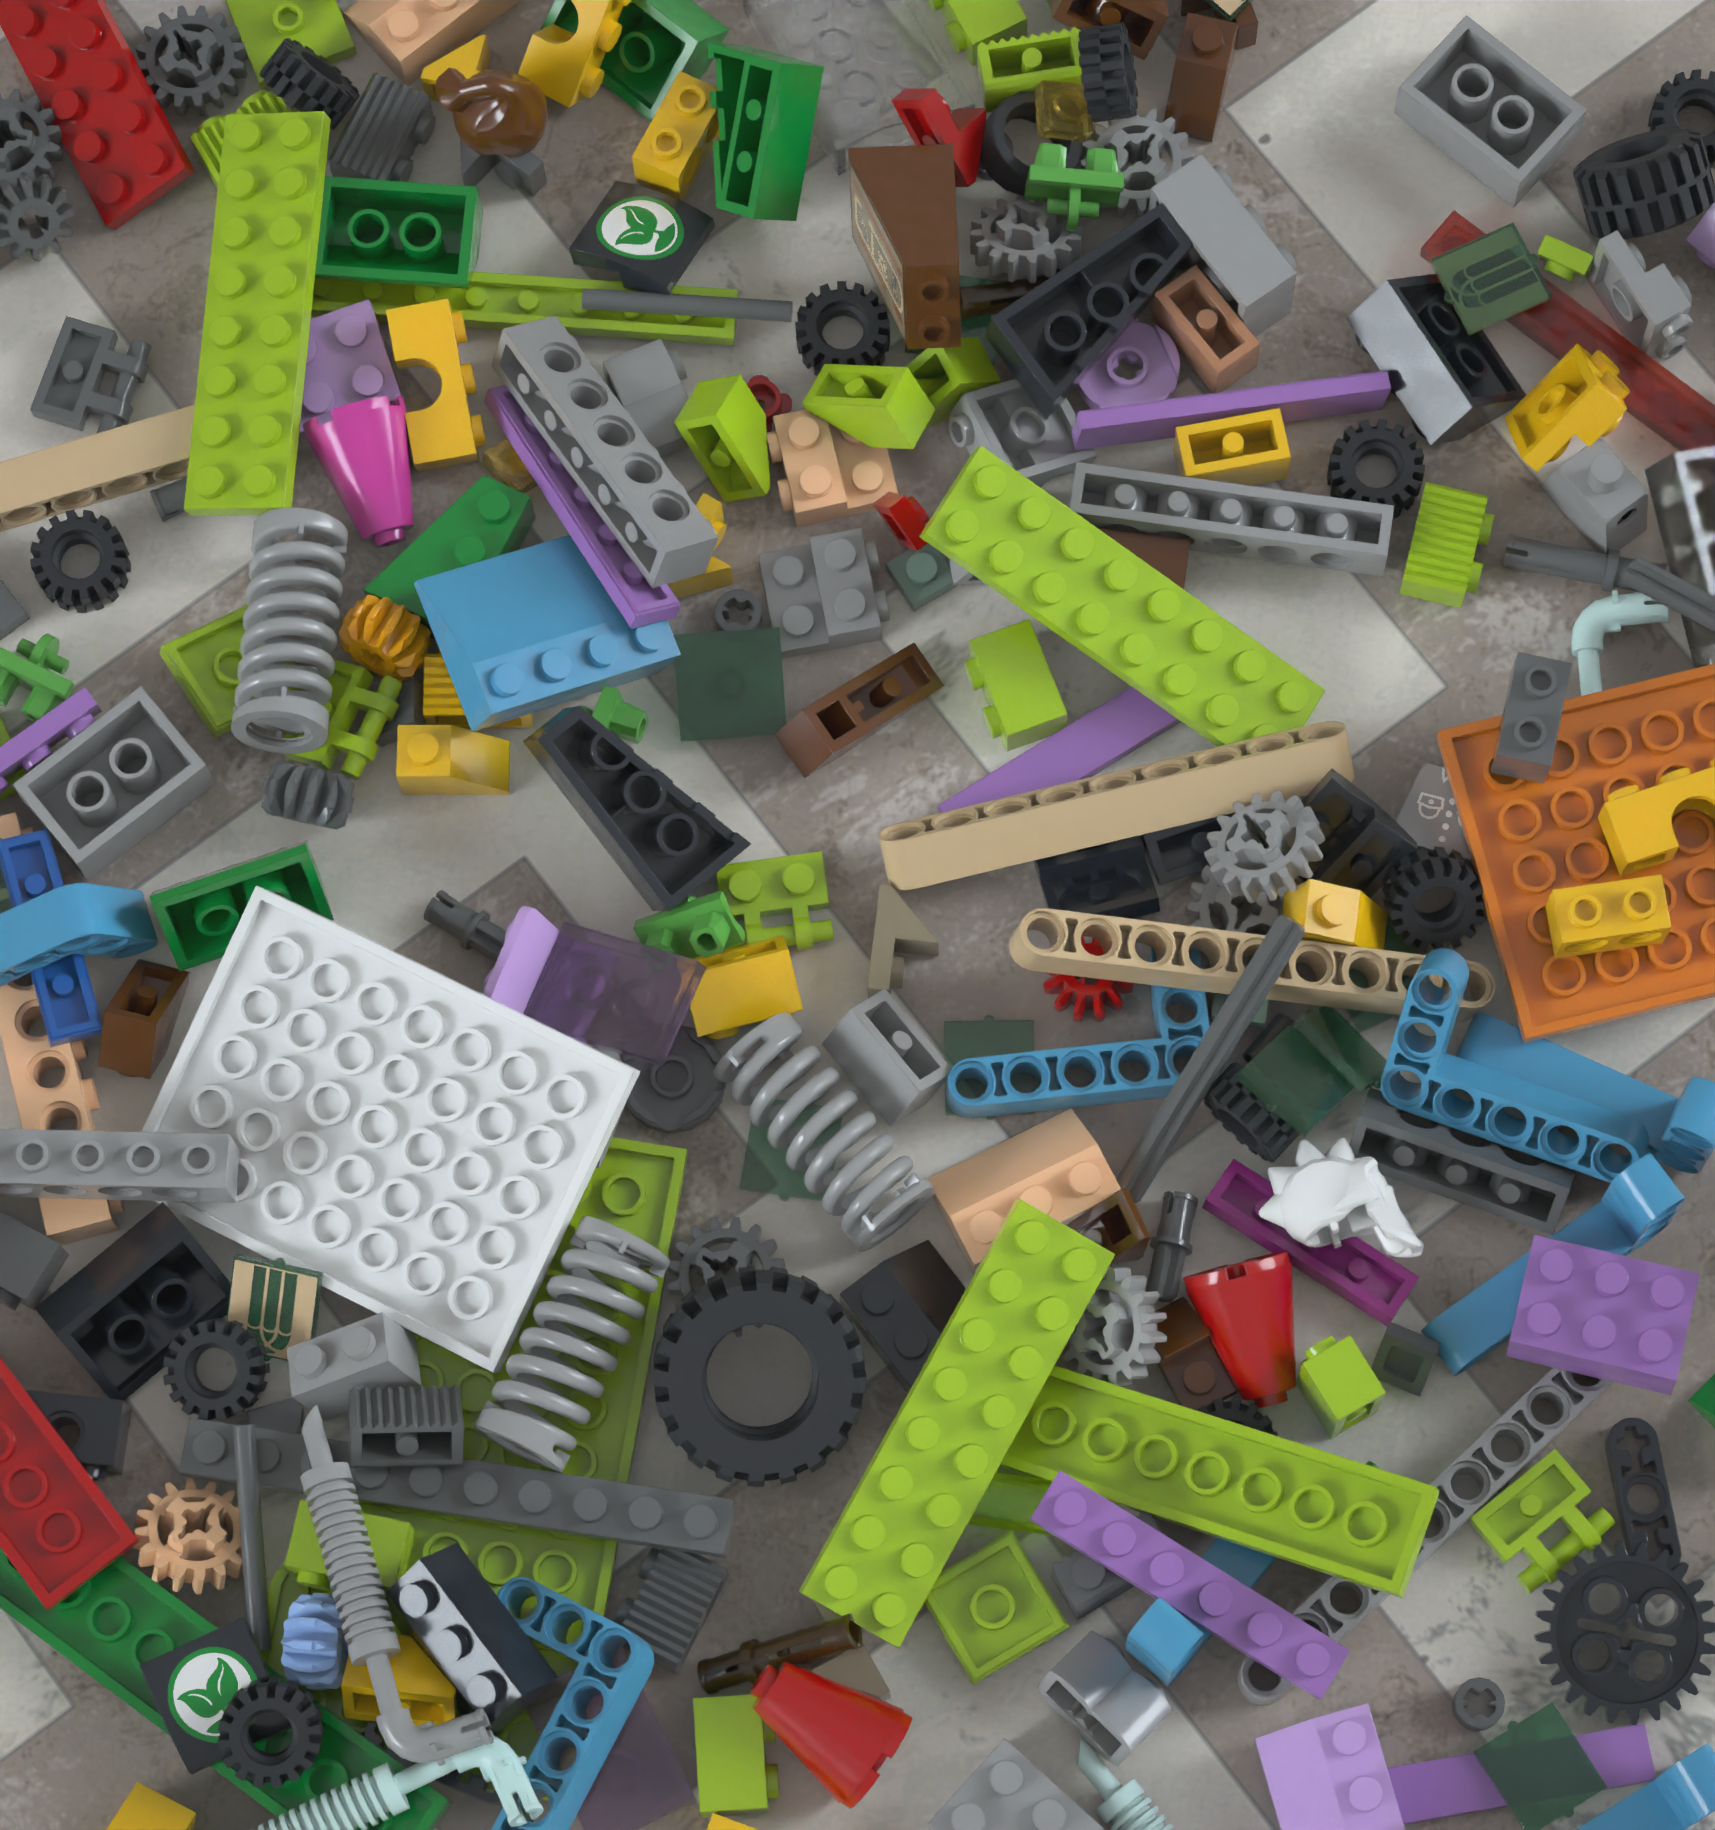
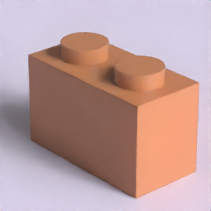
[1152,265,1260,393]

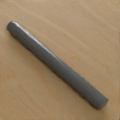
[582,288,793,322]
[232,1424,272,1651]

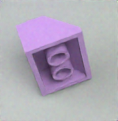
[1255,1703,1405,1830]

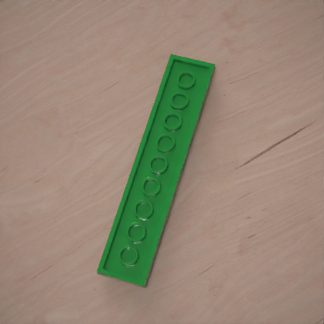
[0,1548,453,1830]

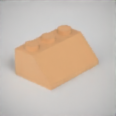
[342,0,520,86]
[928,1108,1121,1276]

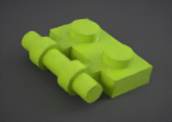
[284,659,403,780]
[716,851,834,951]
[1468,1449,1616,1594]

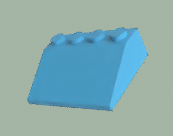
[414,535,681,732]

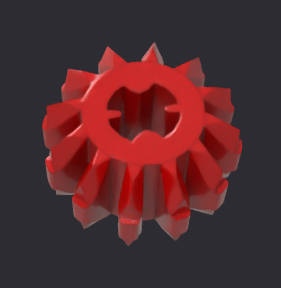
[1043,937,1134,1022]

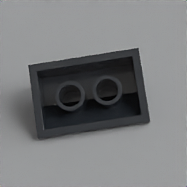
[1346,273,1526,445]
[34,1202,232,1400]
[839,1240,966,1394]
[385,1543,558,1737]

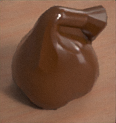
[435,68,547,158]

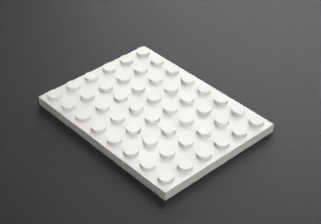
[141,886,640,1373]

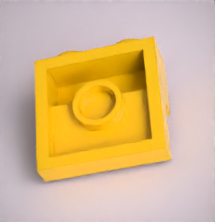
[1504,343,1630,472]

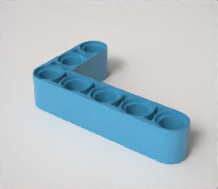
[0,883,158,986]
[945,948,1210,1119]
[1380,948,1649,1182]
[1455,1013,1715,1174]
[1421,1153,1685,1376]
[1124,1538,1277,1687]
[491,1577,654,1830]
[1576,1743,1715,1830]

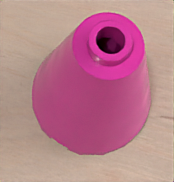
[303,396,414,548]

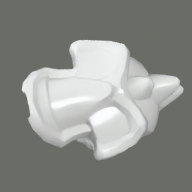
[1259,1138,1424,1258]

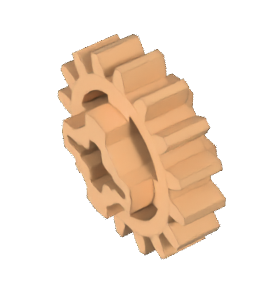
[133,1478,243,1595]

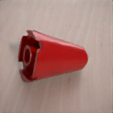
[1183,1251,1296,1408]
[750,1661,912,1809]

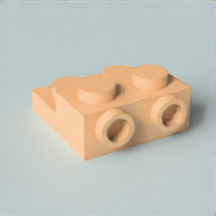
[767,409,898,527]

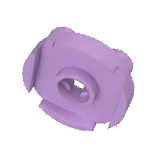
[1077,318,1180,409]

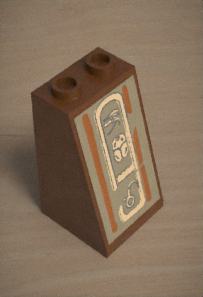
[848,144,961,349]

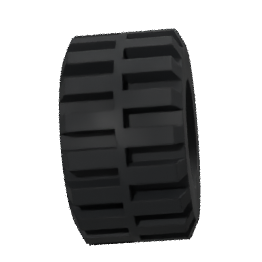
[1573,128,1715,239]

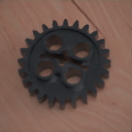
[1534,1540,1715,1725]

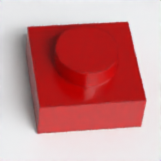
[873,492,929,551]

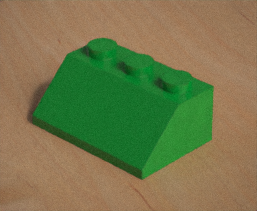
[540,0,729,121]
[315,176,483,289]
[149,840,334,971]

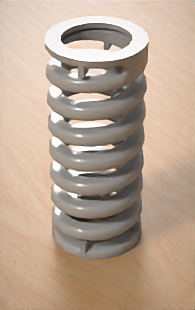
[231,508,348,754]
[713,1012,935,1252]
[473,1216,670,1473]

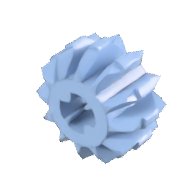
[281,1592,349,1691]

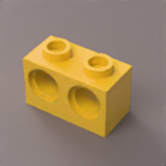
[632,71,719,201]
[1545,874,1672,959]

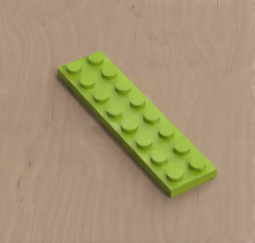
[184,111,331,516]
[919,446,1326,747]
[799,1199,1115,1648]
[999,1365,1440,1598]

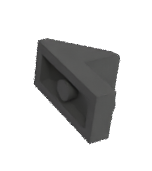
[460,139,547,197]

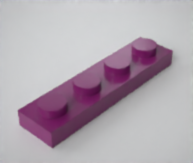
[1202,1159,1420,1327]

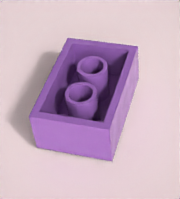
[1506,1235,1700,1395]

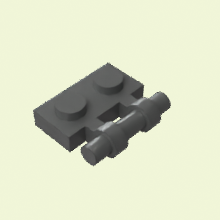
[30,316,152,434]

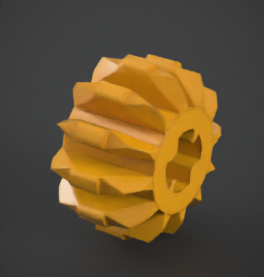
[338,595,432,681]

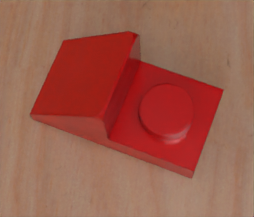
[891,88,987,187]

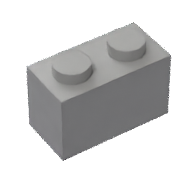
[822,989,951,1127]
[287,1312,421,1421]

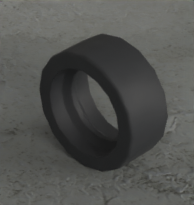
[980,91,1083,196]

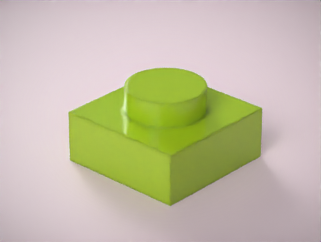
[1537,234,1594,283]

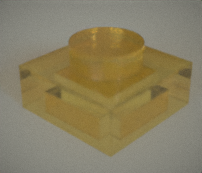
[1034,80,1094,142]
[482,438,538,494]

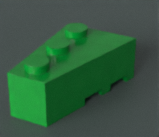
[707,42,824,221]
[363,475,536,640]

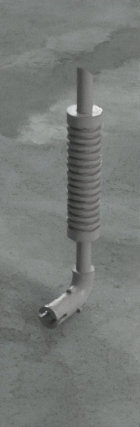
[300,1405,494,1766]

